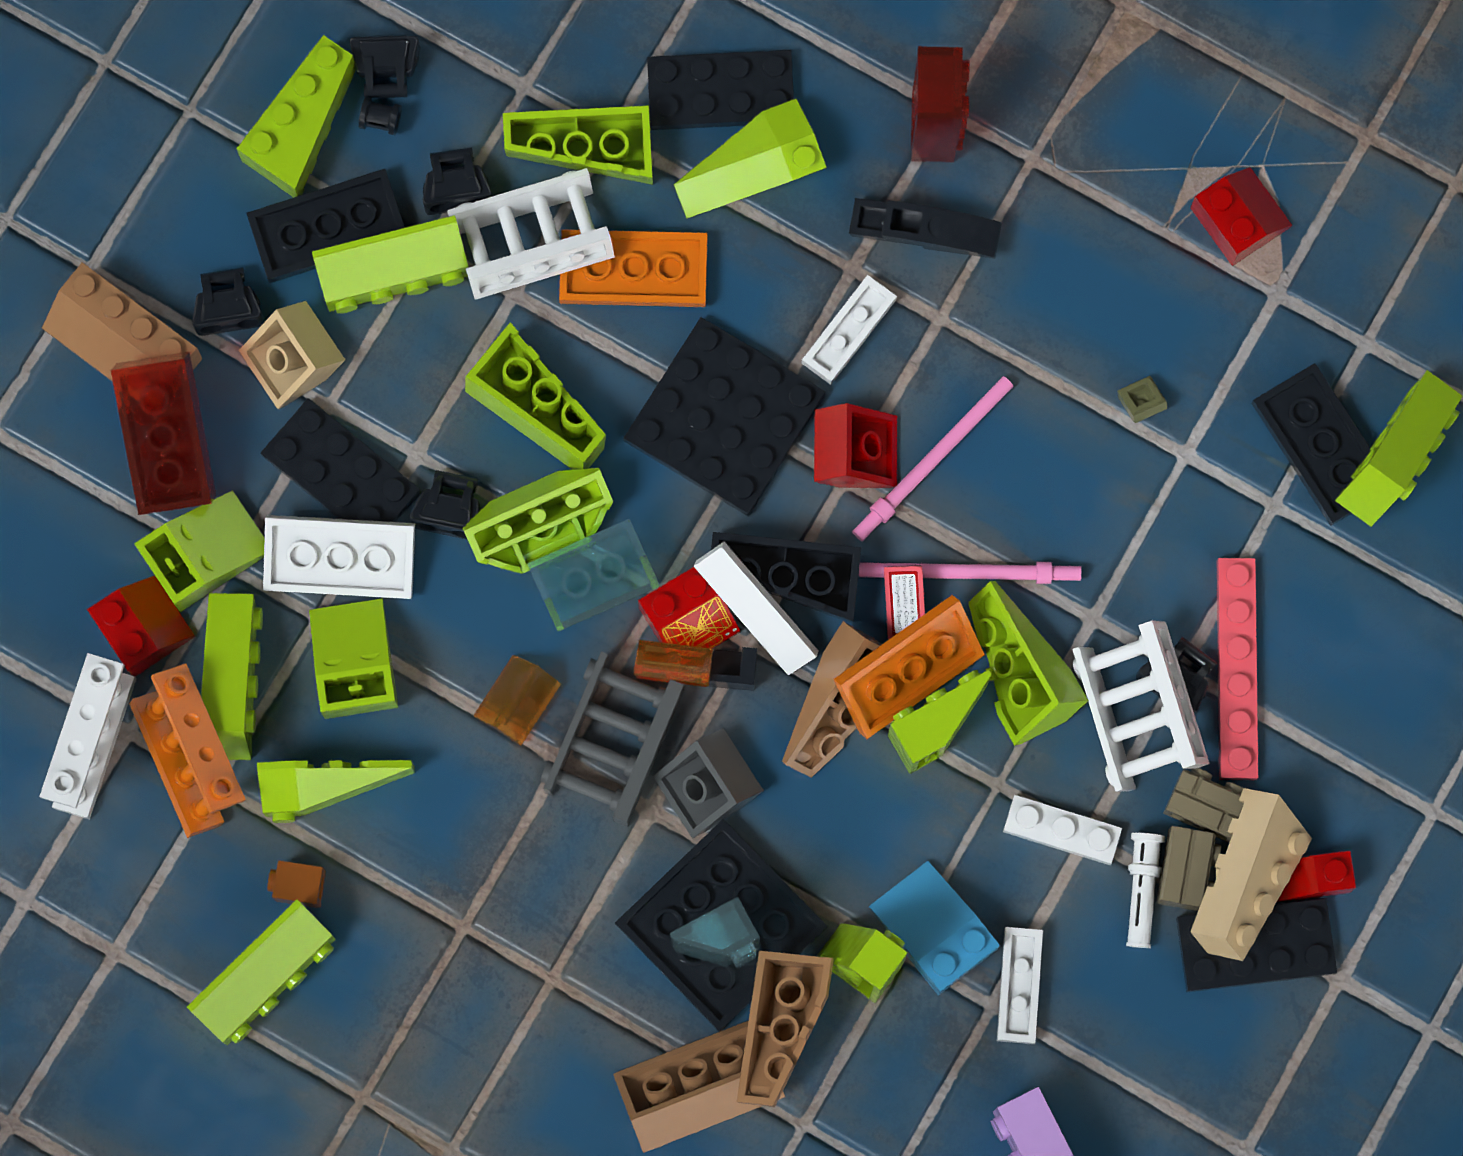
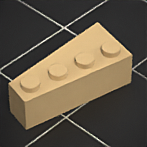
[1191,788,1312,961]

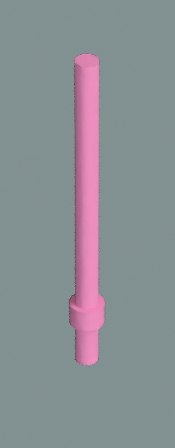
[852,376,1013,542]
[859,562,1081,584]

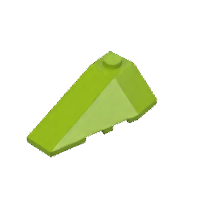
[257,760,415,823]

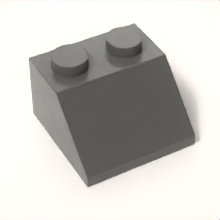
[653,728,764,839]

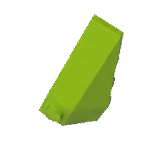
[673,98,827,219]
[968,581,1089,746]

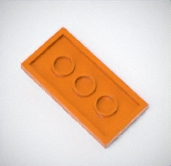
[559,229,707,307]
[833,595,985,739]

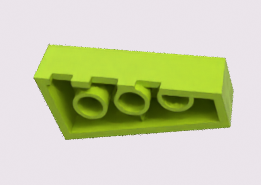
[236,35,356,198]
[503,106,653,185]
[465,322,606,470]
[1335,370,1463,527]
[201,593,263,760]
[817,923,908,1003]

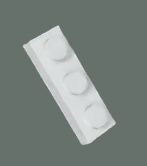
[802,275,897,385]
[1003,795,1122,865]
[997,927,1043,1044]

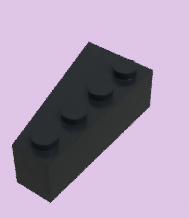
[711,532,861,623]

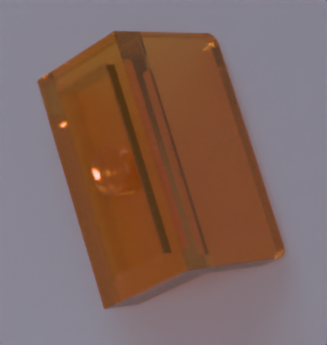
[634,640,713,687]
[474,655,561,746]

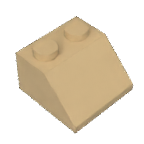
[238,301,345,409]

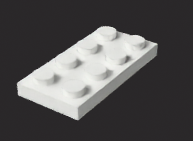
[263,515,415,599]

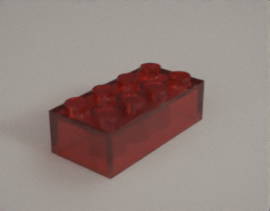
[911,46,970,162]
[111,352,216,515]

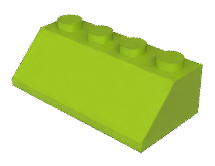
[312,215,469,314]
[187,900,336,1045]

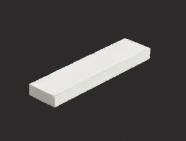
[694,542,818,675]

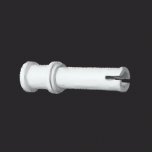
[1126,833,1165,948]

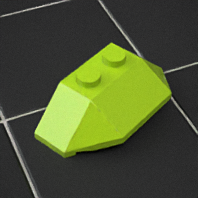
[463,468,613,574]

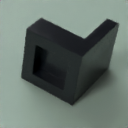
[709,647,757,691]

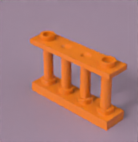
[129,663,246,838]

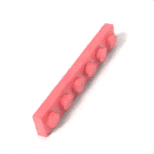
[1217,558,1258,780]

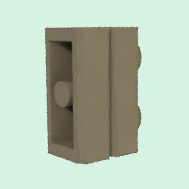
[1163,768,1244,843]
[1156,826,1221,911]

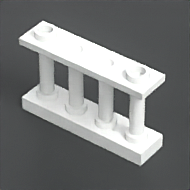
[447,168,615,300]
[1072,620,1210,792]
[39,653,136,820]

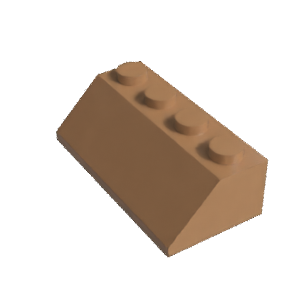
[42,262,203,415]
[613,1021,785,1153]

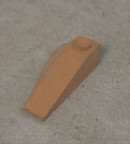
[782,621,882,778]
[736,951,834,1107]

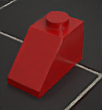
[1277,851,1356,902]

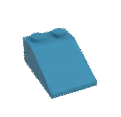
[869,861,1000,996]

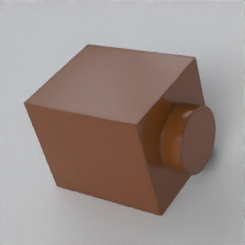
[267,860,326,908]

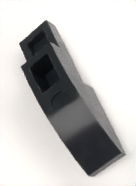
[849,198,1002,259]

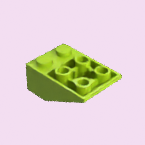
[134,490,265,612]
[309,598,399,719]
[888,670,992,774]

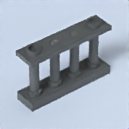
[540,651,684,827]

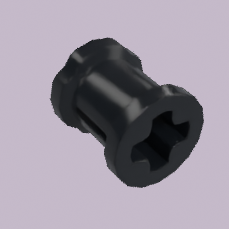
[359,97,402,136]

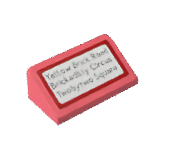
[884,565,925,640]

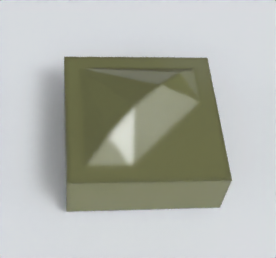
[1117,376,1167,424]

